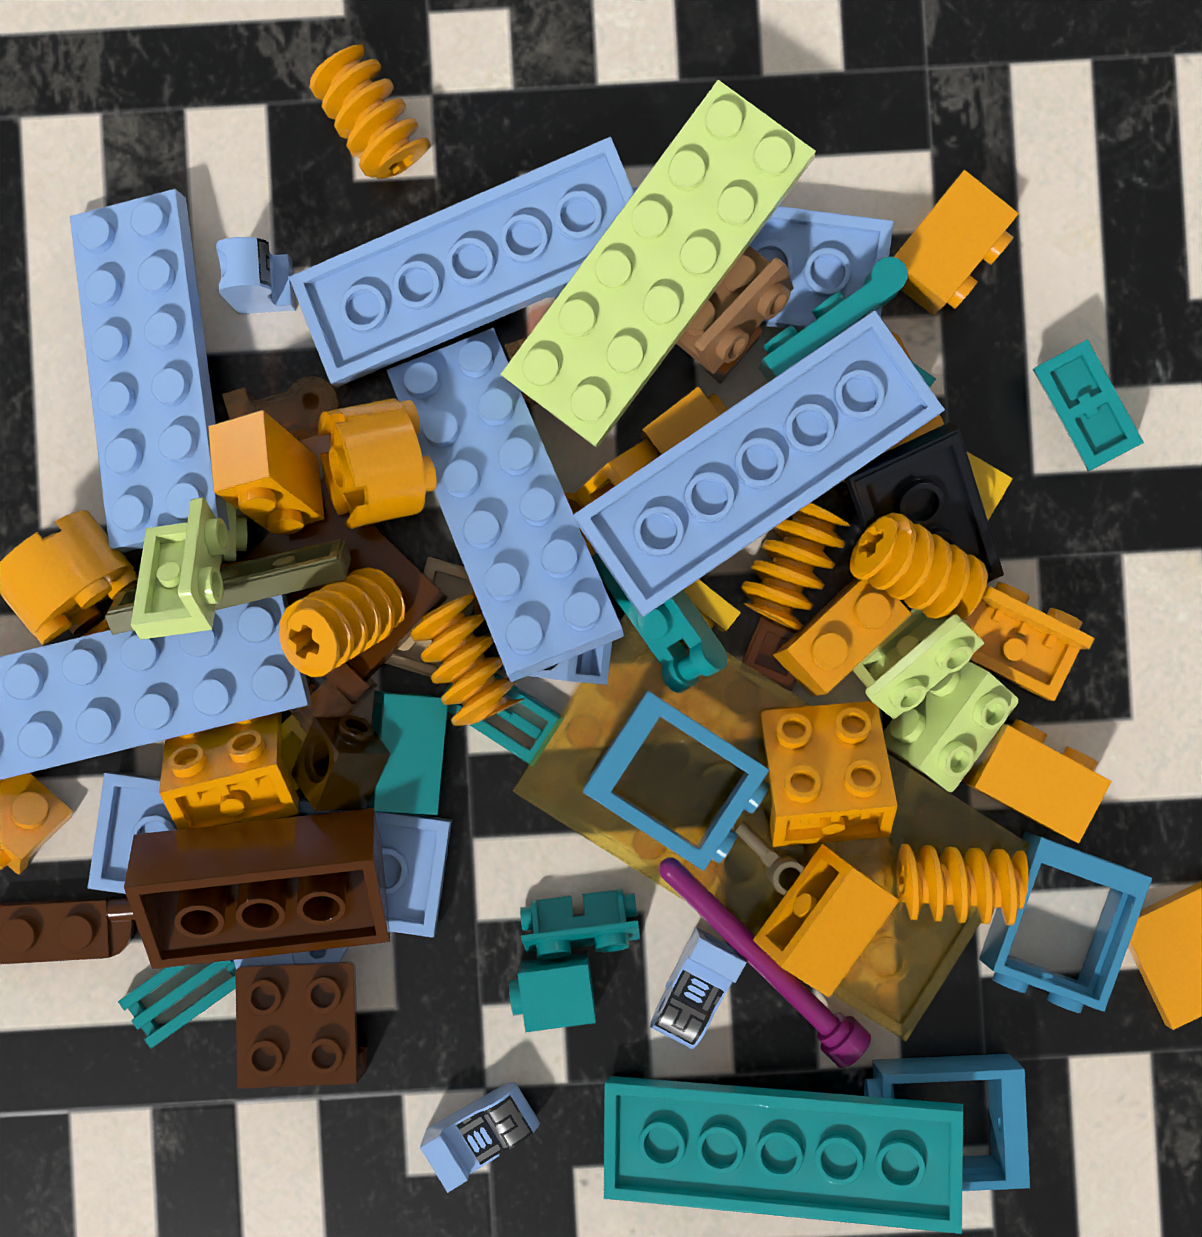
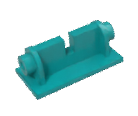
[520,889,640,960]

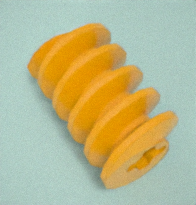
[309,44,431,179]
[740,503,850,631]
[850,513,988,620]
[278,567,405,677]
[410,593,524,726]
[896,844,1029,926]

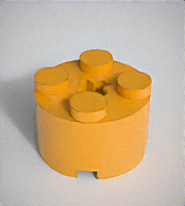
[318,398,437,529]
[0,510,138,645]

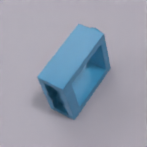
[582,689,770,871]
[979,830,1152,1013]
[864,1054,1030,1191]

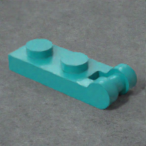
[758,257,908,382]
[591,553,728,693]

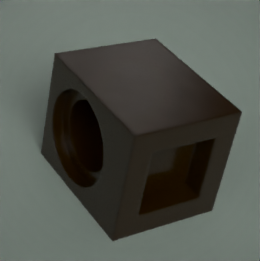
[291,715,391,811]

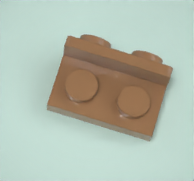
[676,246,794,374]

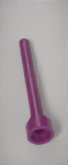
[659,857,871,1068]

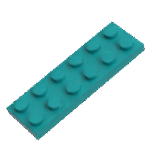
[604,1076,963,1234]

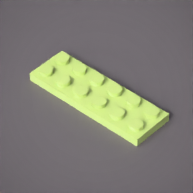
[500,80,816,448]

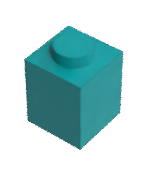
[509,952,596,1033]

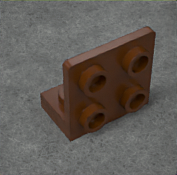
[235,961,367,1089]

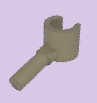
[734,820,804,895]

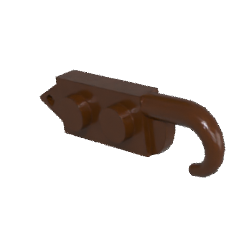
[0,897,135,964]

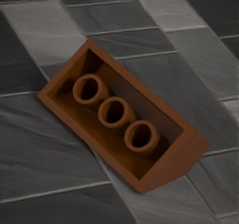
[124,808,390,969]

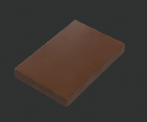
[243,477,448,680]

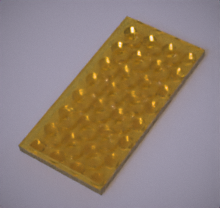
[513,614,1030,1041]

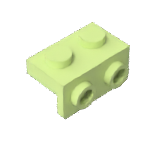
[131,497,229,640]
[853,609,985,720]
[883,662,1018,792]

